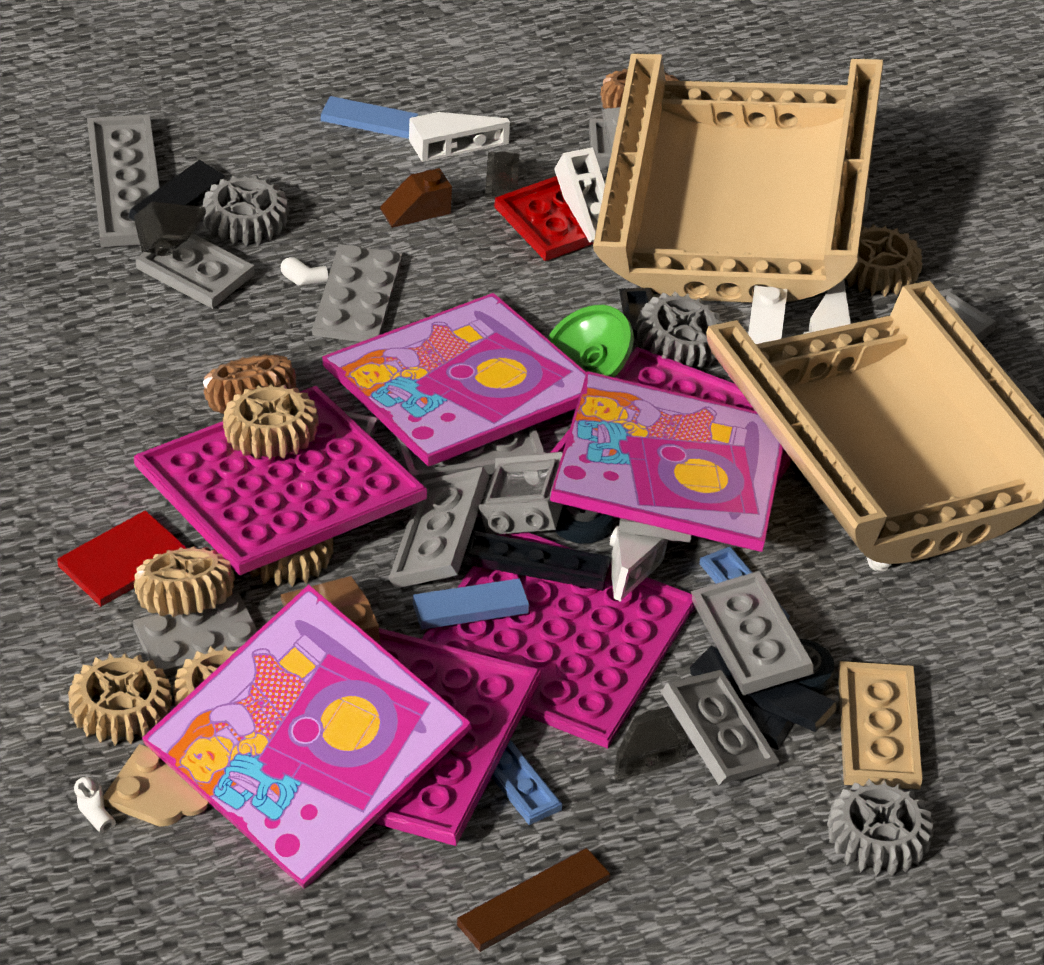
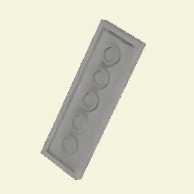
[87,114,166,247]

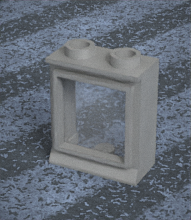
[479,452,563,535]

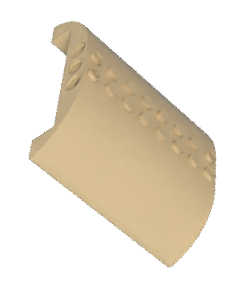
[593,54,883,302]
[706,280,1044,564]

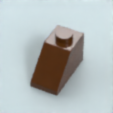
[380,168,452,228]

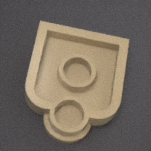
[103,744,209,826]

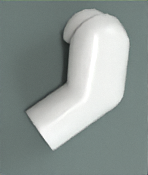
[74,777,116,834]

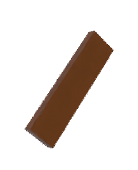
[457,848,610,952]

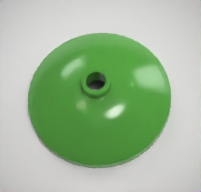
[547,305,634,377]

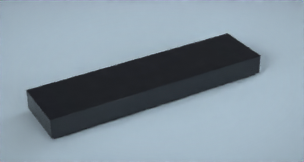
[128,160,225,234]
[461,531,611,591]
[690,646,836,733]

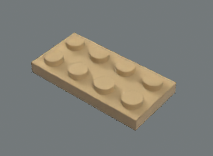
[838,661,922,790]

